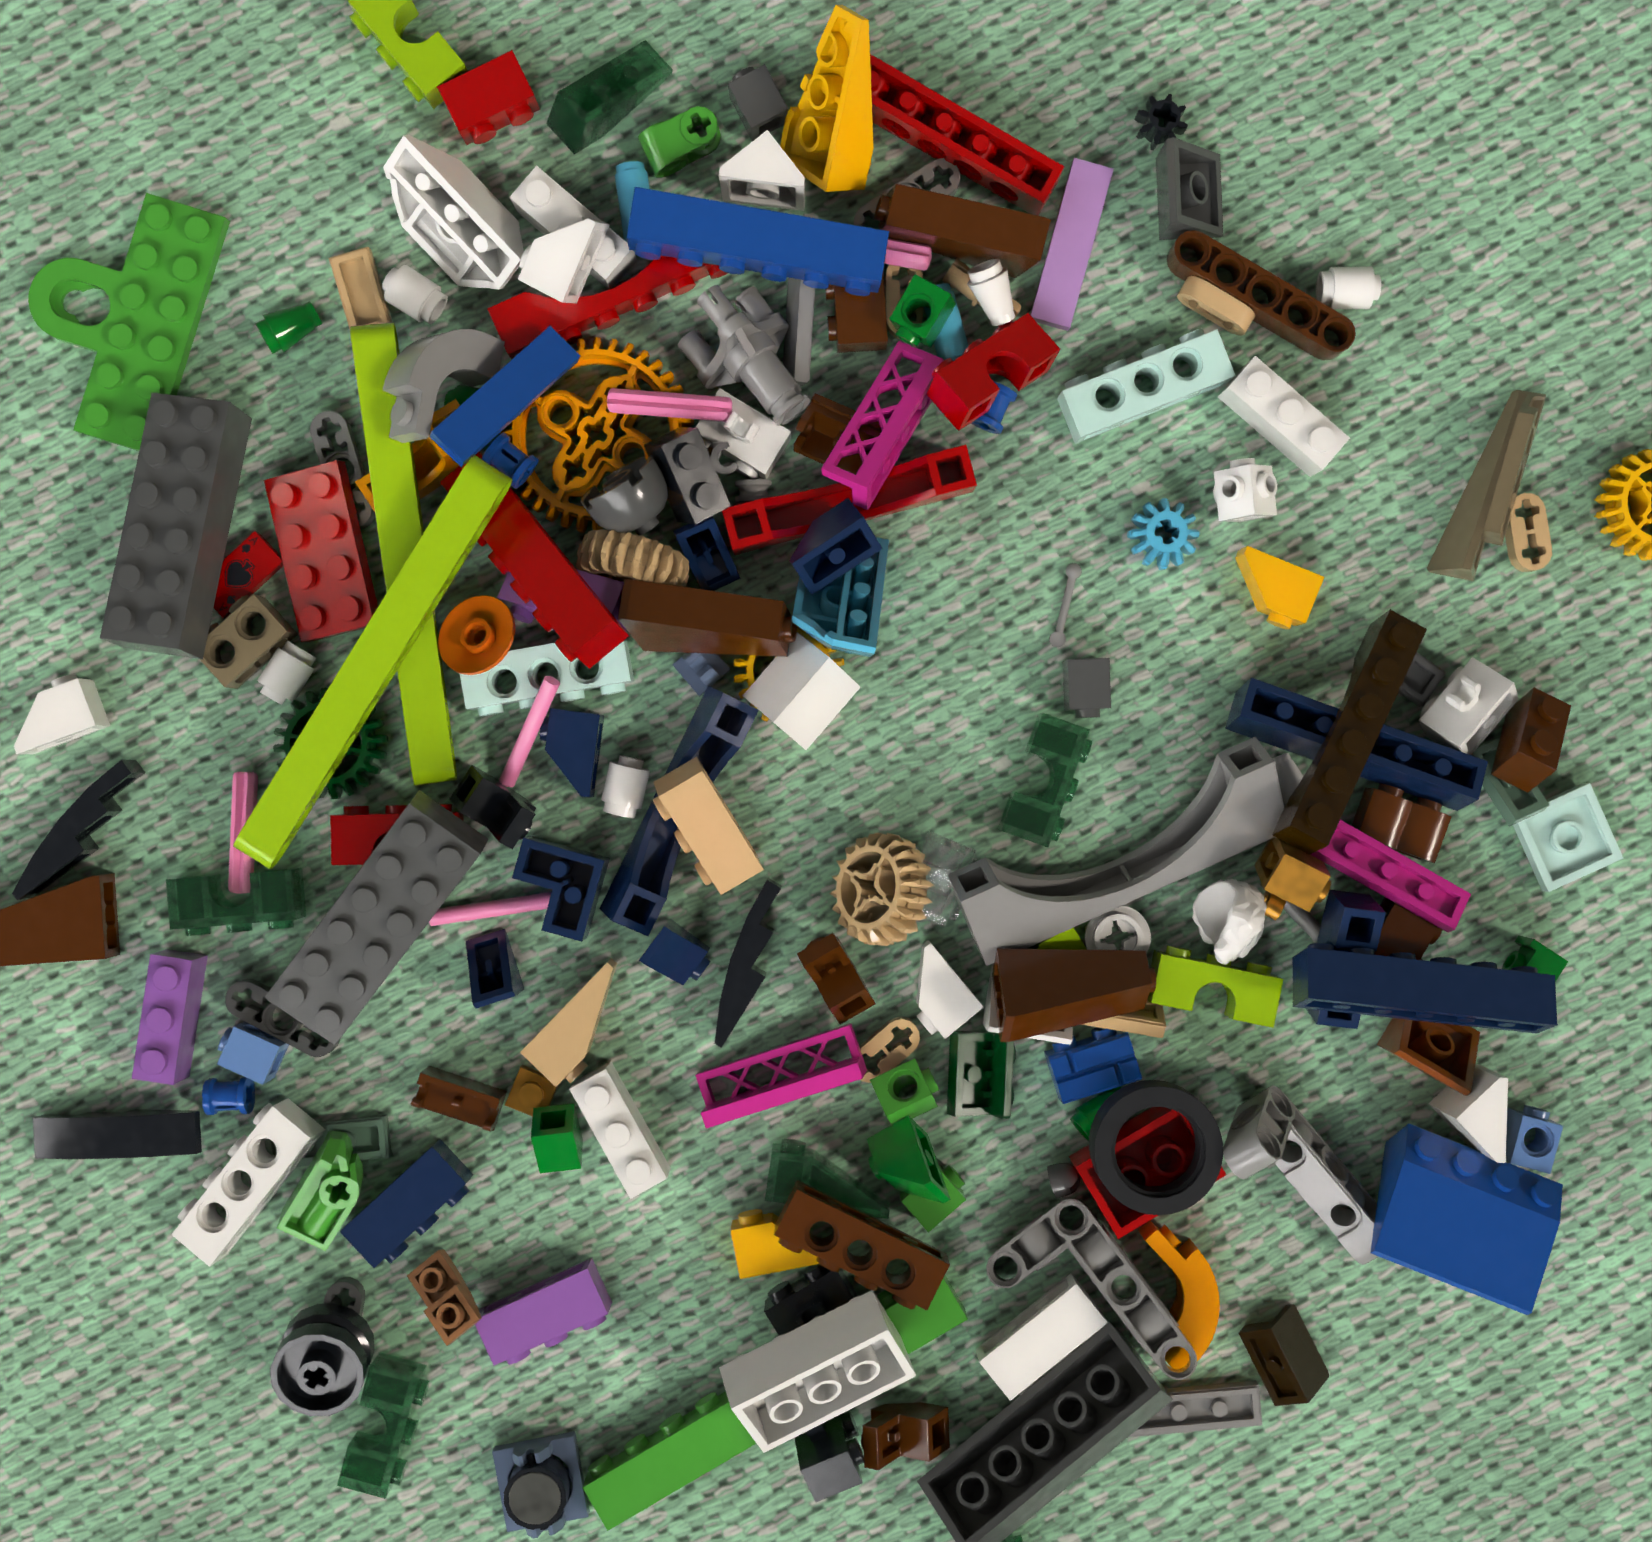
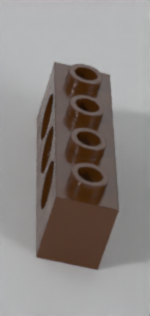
[774,1180,950,1310]

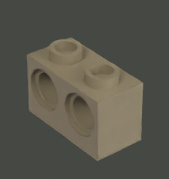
[200,594,298,689]

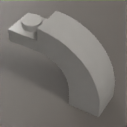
[382,329,505,443]

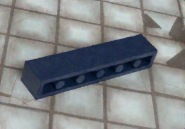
[1225,678,1488,811]
[1292,943,1558,1034]

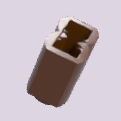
[1352,783,1452,863]

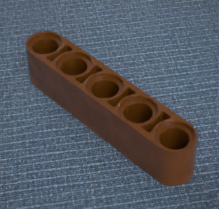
[1167,230,1356,361]

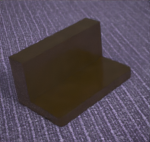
[1239,1304,1329,1406]

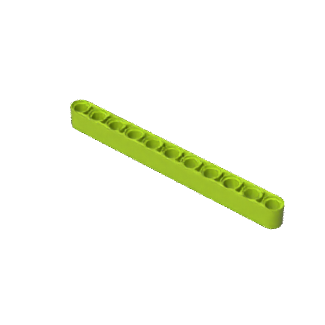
[350,322,457,785]
[233,455,513,869]

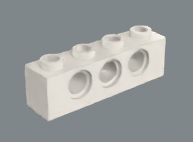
[171,1098,326,1267]

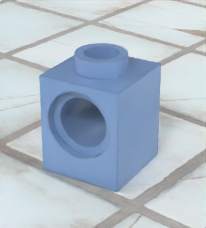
[217,1021,289,1085]
[1506,1105,1563,1174]

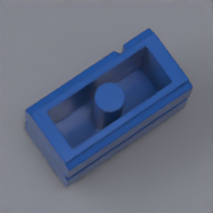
[1044,1027,1142,1104]

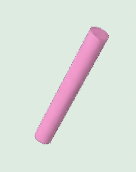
[499,676,560,787]
[429,892,552,926]

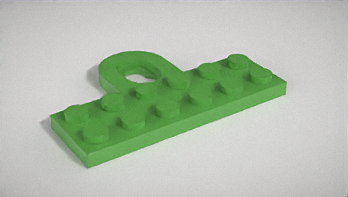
[28,193,230,451]

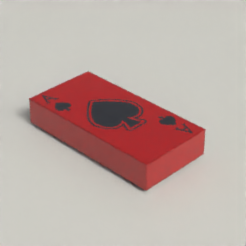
[213,531,283,618]

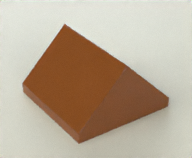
[1377,1018,1480,1096]

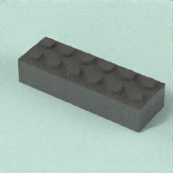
[100,393,252,659]
[264,790,488,1045]
[917,1322,1173,1542]

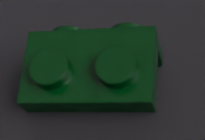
[947,1030,1016,1119]

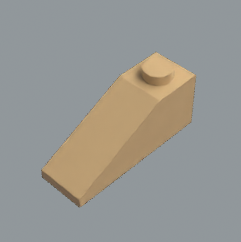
[520,958,617,1087]

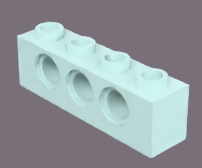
[1057,328,1236,444]
[459,638,635,717]

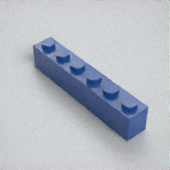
[627,187,889,296]

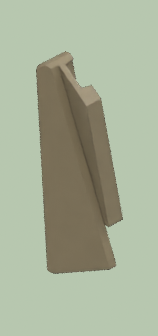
[1427,390,1546,581]

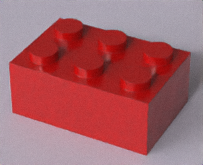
[1068,1107,1226,1239]

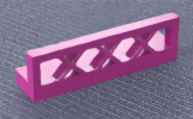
[821,341,944,510]
[1310,820,1471,933]
[695,1023,867,1128]

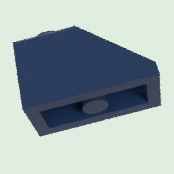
[789,498,882,595]
[540,708,604,798]
[639,919,711,985]

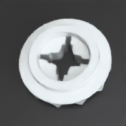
[1084,905,1151,954]

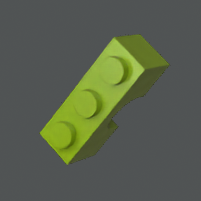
[347,0,468,109]
[1147,945,1284,1028]

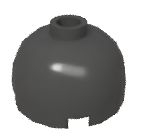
[581,455,668,535]

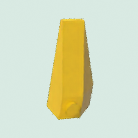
[780,5,874,192]

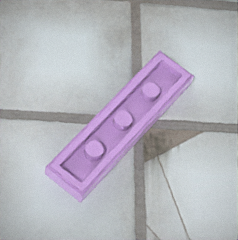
[1030,158,1114,331]

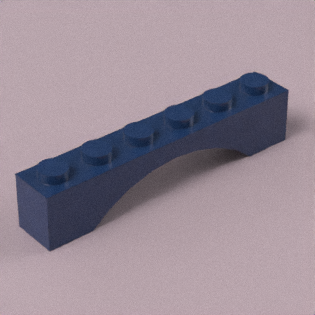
[599,686,759,936]

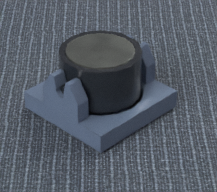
[492,1431,590,1539]

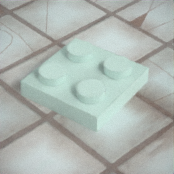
[1513,783,1623,892]

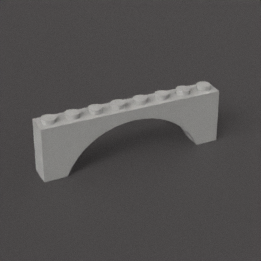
[947,737,1284,966]

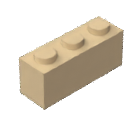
[652,757,764,895]

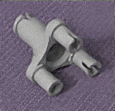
[678,285,810,426]

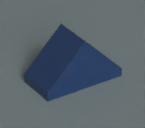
[673,516,741,591]
[466,929,524,1009]

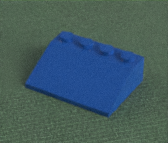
[1370,1123,1563,1315]

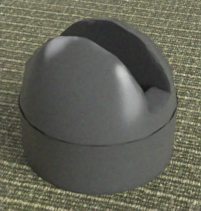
[1047,1163,1081,1198]

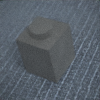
[728,64,788,141]
[1062,658,1111,718]

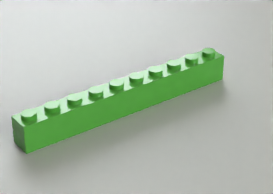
[582,1275,968,1531]

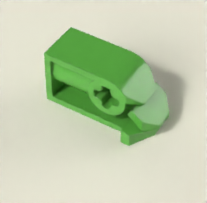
[277,1131,364,1252]

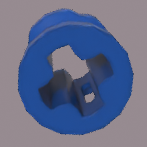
[971,381,1018,434]
[482,433,539,489]
[202,1077,255,1115]

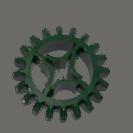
[273,687,388,799]

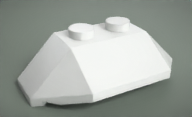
[383,134,524,290]

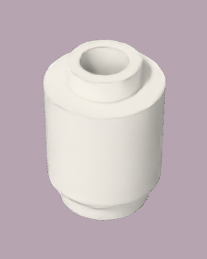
[382,265,448,324]
[1316,266,1381,309]
[257,641,316,705]
[601,755,650,818]

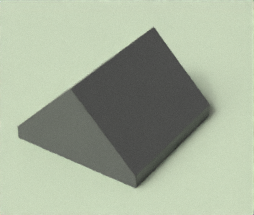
[1156,137,1223,240]

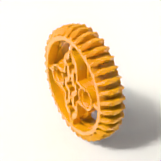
[499,337,694,533]

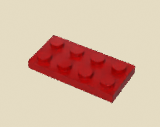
[264,460,378,642]

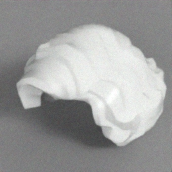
[1192,879,1267,965]

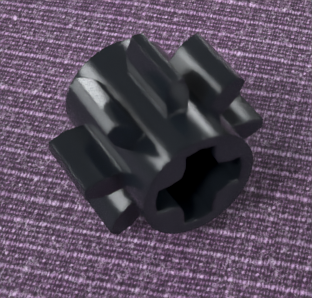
[1134,94,1188,151]

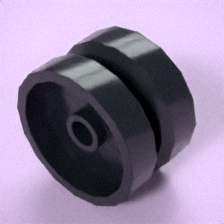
[270,1303,375,1417]

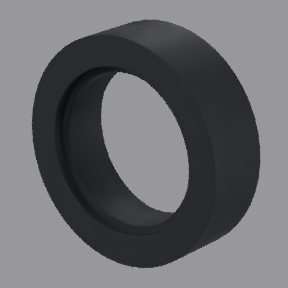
[1089,1080,1223,1215]

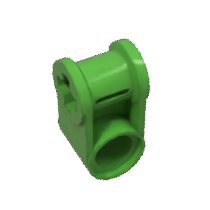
[638,106,721,178]

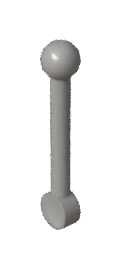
[1049,563,1082,647]

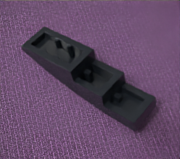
[12,760,146,900]
[714,877,782,1048]
[33,1109,202,1159]

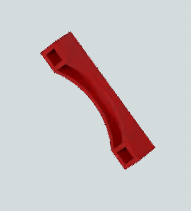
[487,255,728,359]
[722,444,977,555]

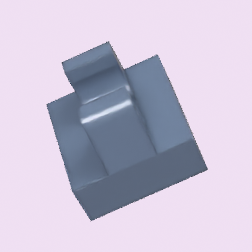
[672,653,731,696]

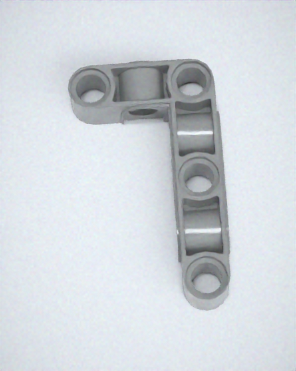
[1223,1085,1379,1265]
[986,1198,1197,1380]

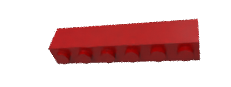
[440,451,629,669]

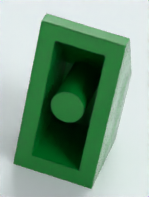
[867,1115,951,1204]

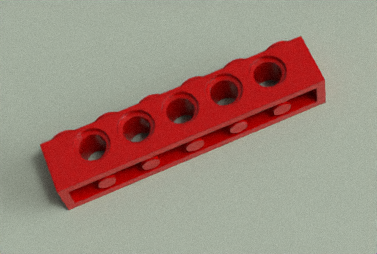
[870,54,1065,216]

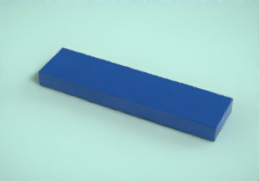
[430,326,580,467]

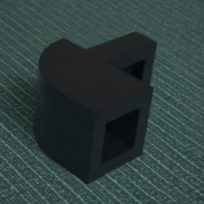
[449,765,536,849]

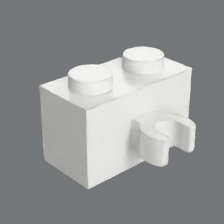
[696,388,792,479]
[1419,657,1519,755]

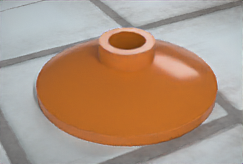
[438,595,515,675]

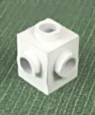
[1213,458,1277,522]

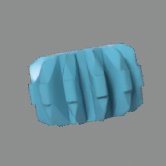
[1127,498,1200,570]

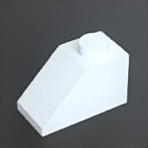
[518,218,610,304]
[14,674,110,754]
[916,939,984,1039]

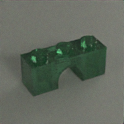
[997,713,1092,847]
[166,868,306,936]
[337,1352,430,1499]

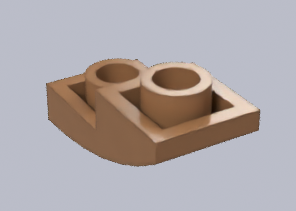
[407,1249,482,1346]

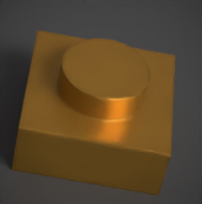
[505,1065,558,1117]

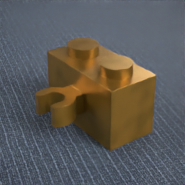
[1254,837,1331,921]

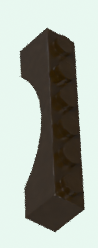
[1272,609,1427,855]

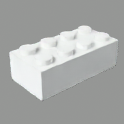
[719,1290,916,1453]

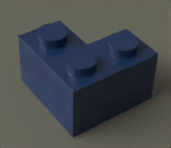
[512,836,610,942]

